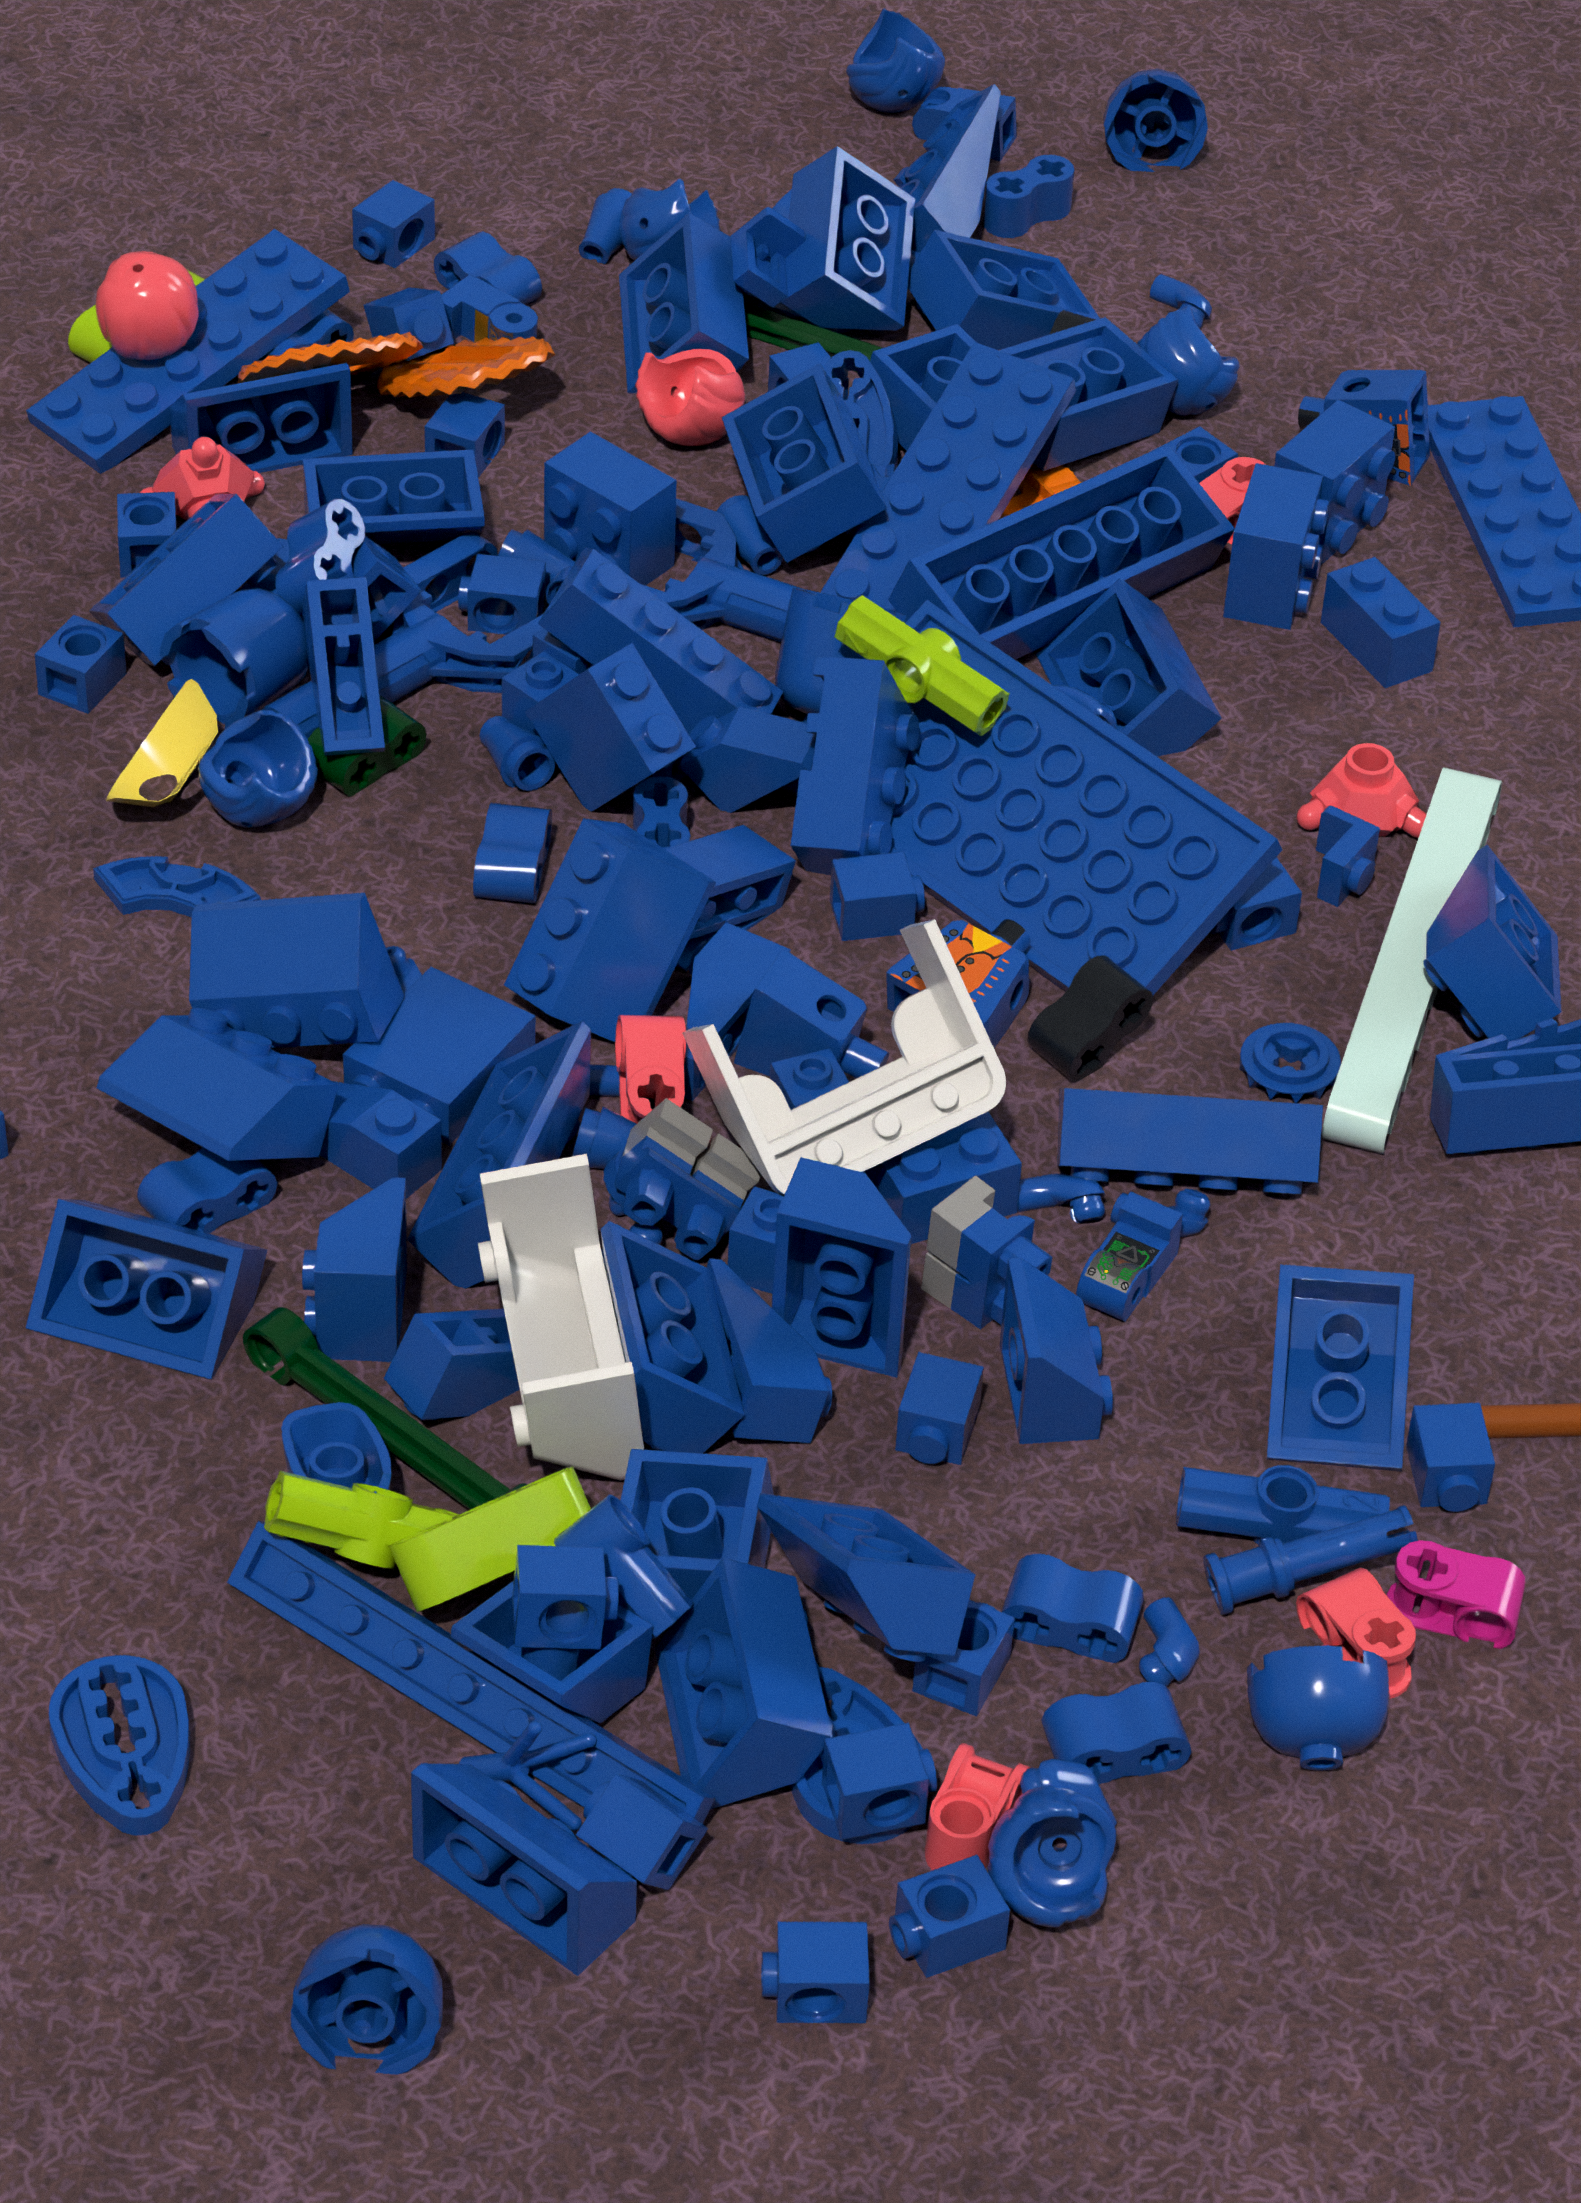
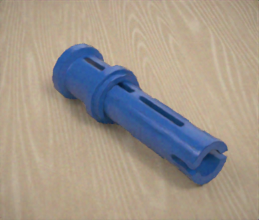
[1203,1505,1418,1615]

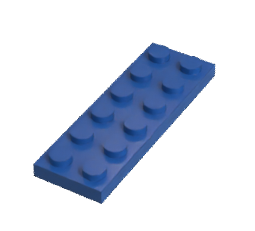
[26,229,350,474]
[821,342,1076,612]
[1428,396,1581,628]

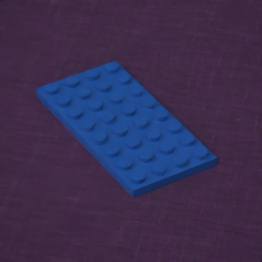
[782,600,1282,995]

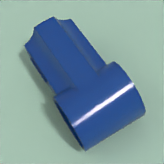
[554,1495,693,1640]

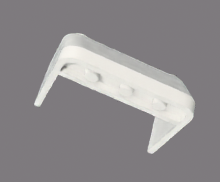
[682,919,1006,1196]
[478,1154,644,1481]

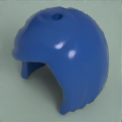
[846,8,945,113]
[619,179,720,260]
[1137,305,1239,416]
[198,710,318,828]
[987,1786,1116,1927]

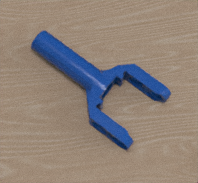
[545,499,806,642]
[263,532,543,738]

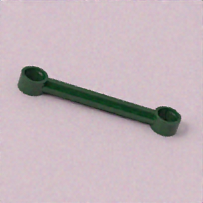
[243,1307,527,1510]

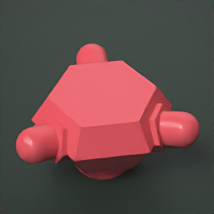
[140,437,265,521]
[1296,743,1427,838]

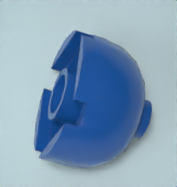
[1103,68,1208,172]
[1247,1645,1390,1771]
[291,1924,443,2075]

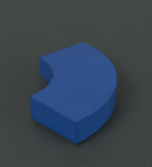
[93,856,261,917]

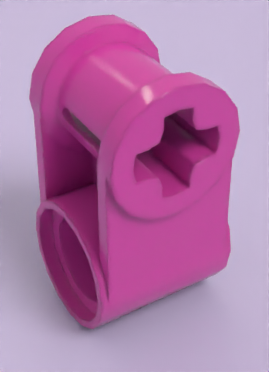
[1387,1540,1525,1649]

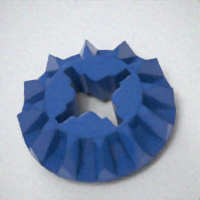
[1239,1023,1341,1103]

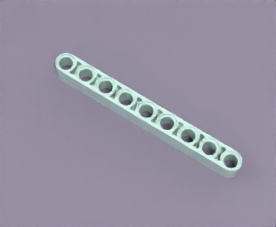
[1321,767,1502,1154]

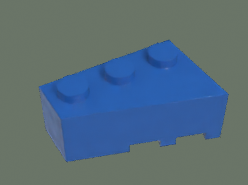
[665,825,796,972]
[1430,1018,1581,1154]

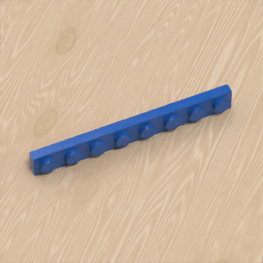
[227,1521,716,1824]

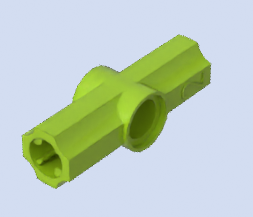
[834,595,1010,736]
[264,1471,459,1568]

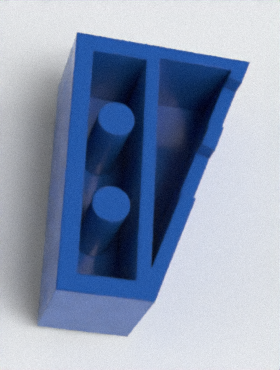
[790,656,919,875]

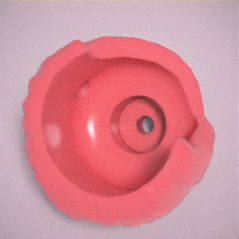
[96,251,199,360]
[635,349,745,446]

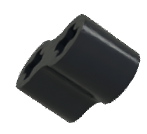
[1027,955,1153,1083]

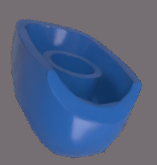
[281,1402,391,1493]

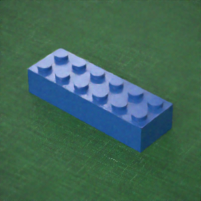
[888,444,1235,660]

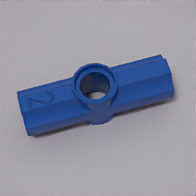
[1176,1465,1390,1545]

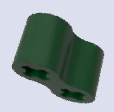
[308,695,427,797]

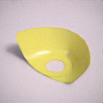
[106,679,218,807]

